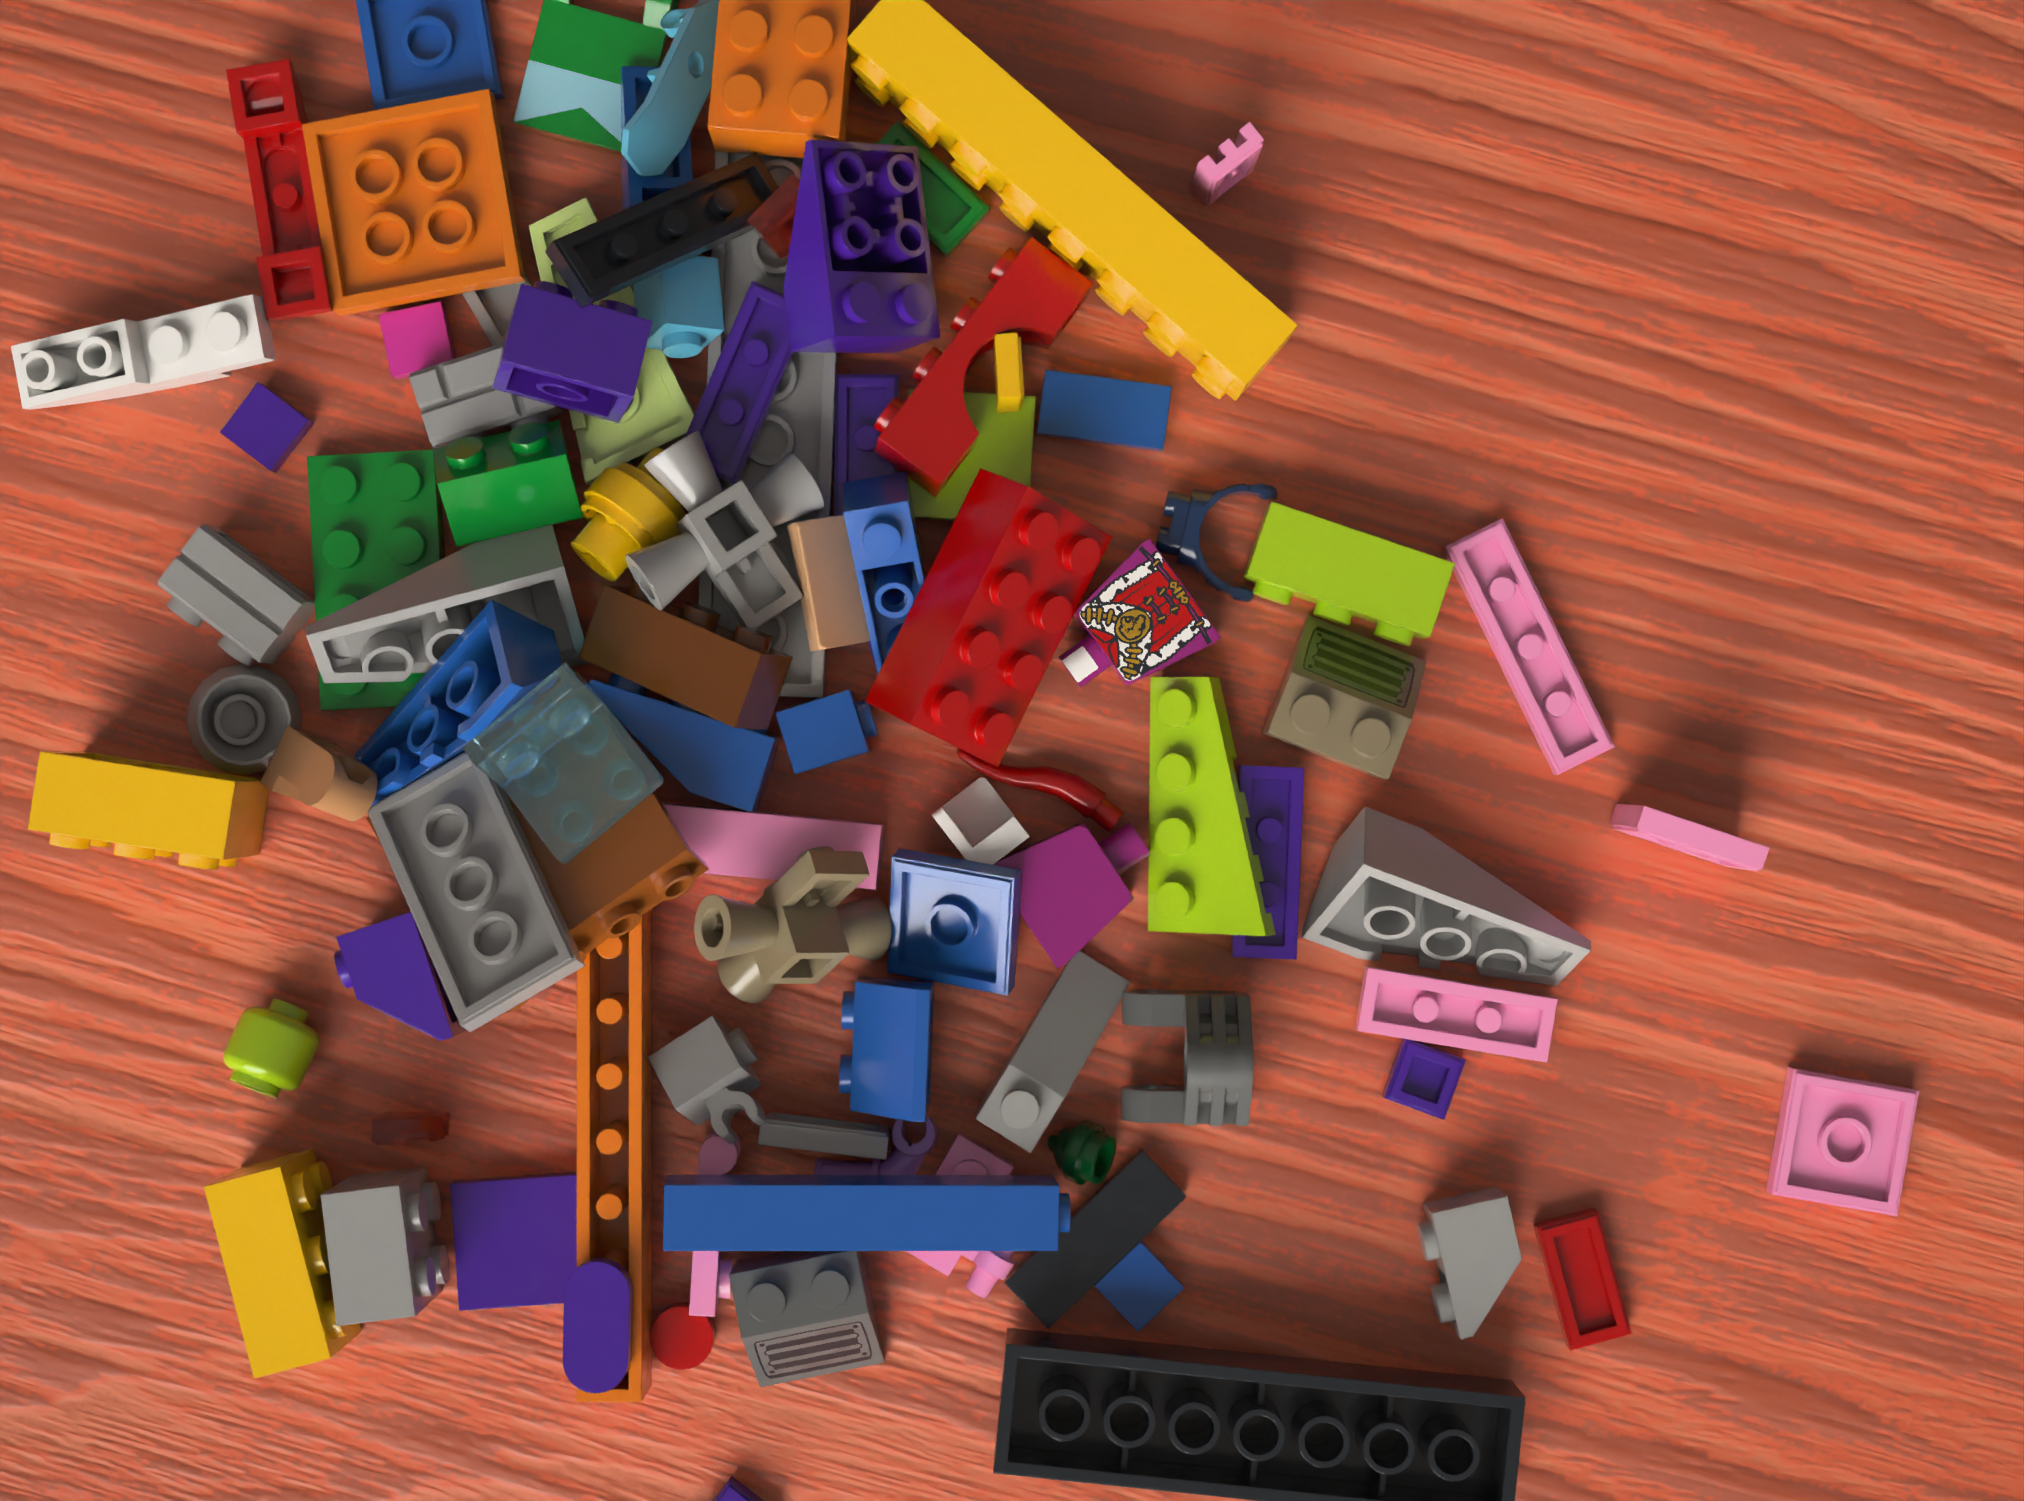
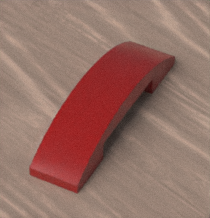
[226,59,333,322]

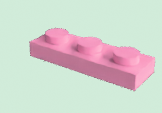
[1355,966,1558,1063]

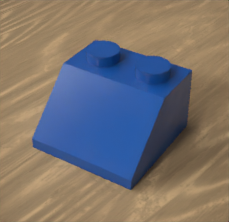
[839,976,934,1122]

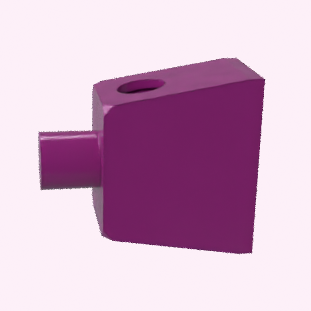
[993,822,1150,969]

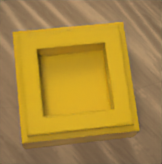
[993,333,1024,413]

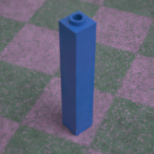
[663,1175,1071,1251]

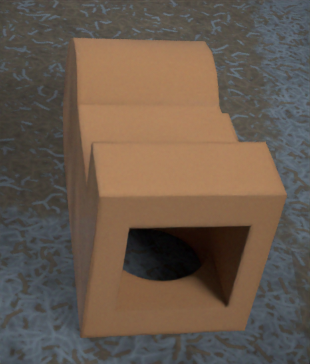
[260,726,378,822]

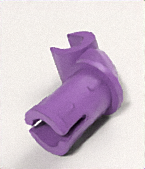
[814,1117,939,1175]

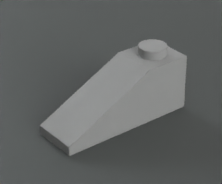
[975,951,1130,1153]

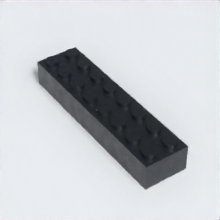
[993,1328,1525,1501]

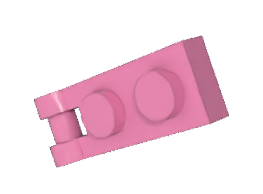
[689,1130,741,1317]

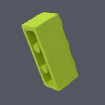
[1242,502,1455,646]

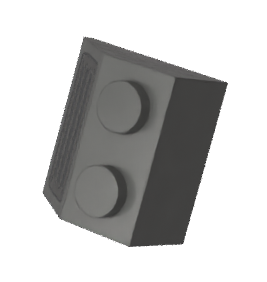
[729,1251,885,1387]

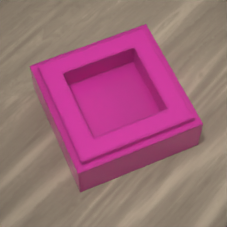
[378,301,456,380]

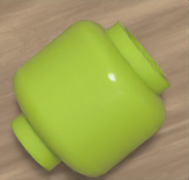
[223,998,320,1099]

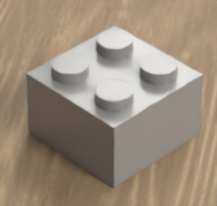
[321,1166,449,1326]

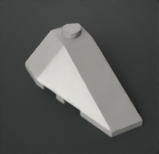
[305,525,589,683]

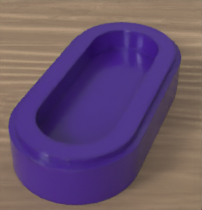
[563,1258,633,1393]

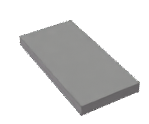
[368,744,585,1032]

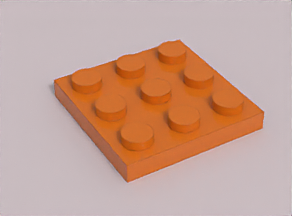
[302,89,526,316]

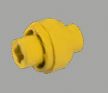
[571,447,686,581]

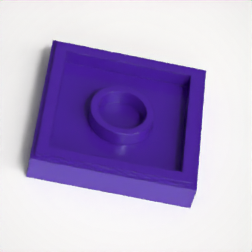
[450,1172,577,1311]

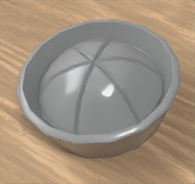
[187,664,302,775]

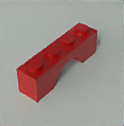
[873,237,1093,497]

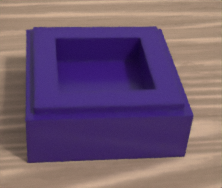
[220,382,314,473]
[1382,1038,1466,1120]

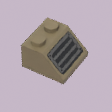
[1261,615,1426,780]

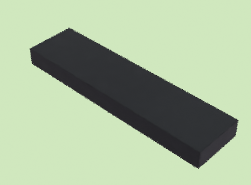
[545,152,791,308]

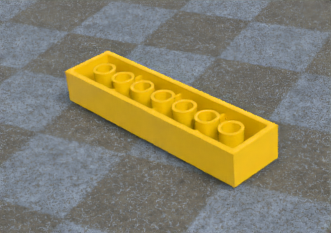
[847,0,1298,402]

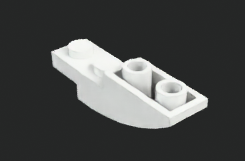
[11,294,276,410]

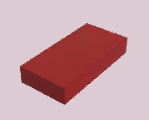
[1533,1207,1632,1351]

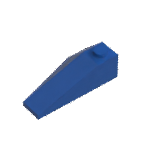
[354,599,564,806]

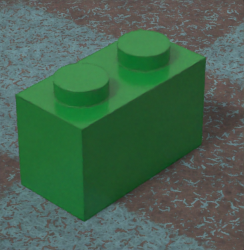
[433,420,583,547]

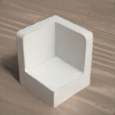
[931,777,1030,865]

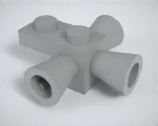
[625,431,824,629]

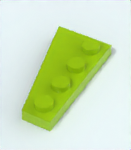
[1148,677,1276,936]

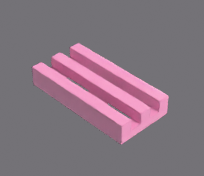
[1190,122,1264,206]

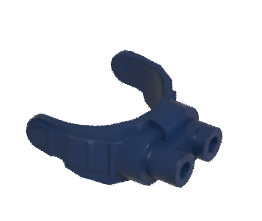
[1155,483,1278,602]

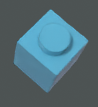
[633,256,725,358]

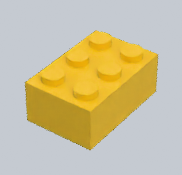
[28,751,269,870]
[204,1148,362,1378]

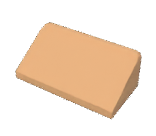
[787,515,870,652]

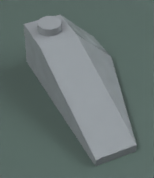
[1302,807,1591,986]

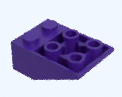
[783,139,941,353]

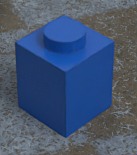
[776,690,879,774]

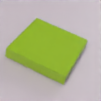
[908,389,1036,521]

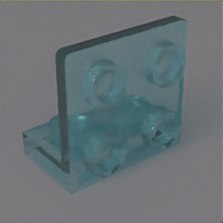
[462,663,664,864]

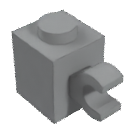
[648,1015,766,1144]

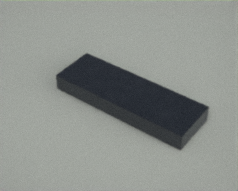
[1004,1148,1186,1329]

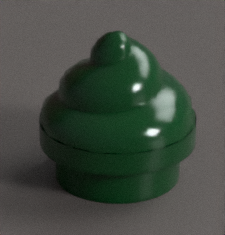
[1047,1120,1116,1185]

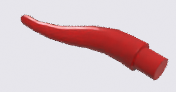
[957,748,1124,832]

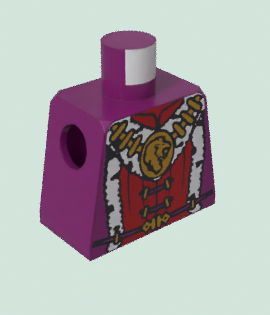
[1059,539,1221,688]

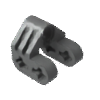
[1121,989,1253,1126]

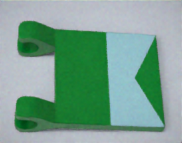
[513,0,680,152]

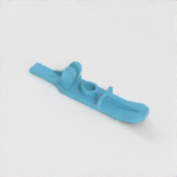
[621,0,719,177]

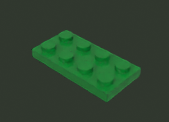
[307,449,445,711]

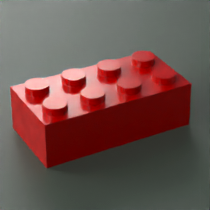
[865,468,1112,767]

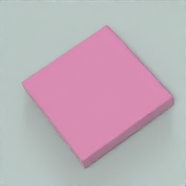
[1609,804,1770,872]
[1766,1067,1919,1216]

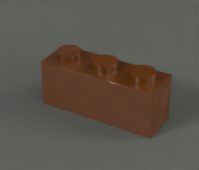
[579,579,793,730]

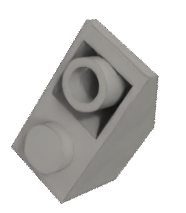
[1417,1186,1522,1339]

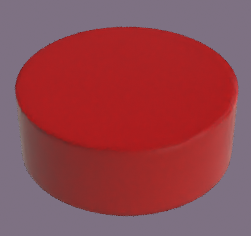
[650,1302,716,1370]

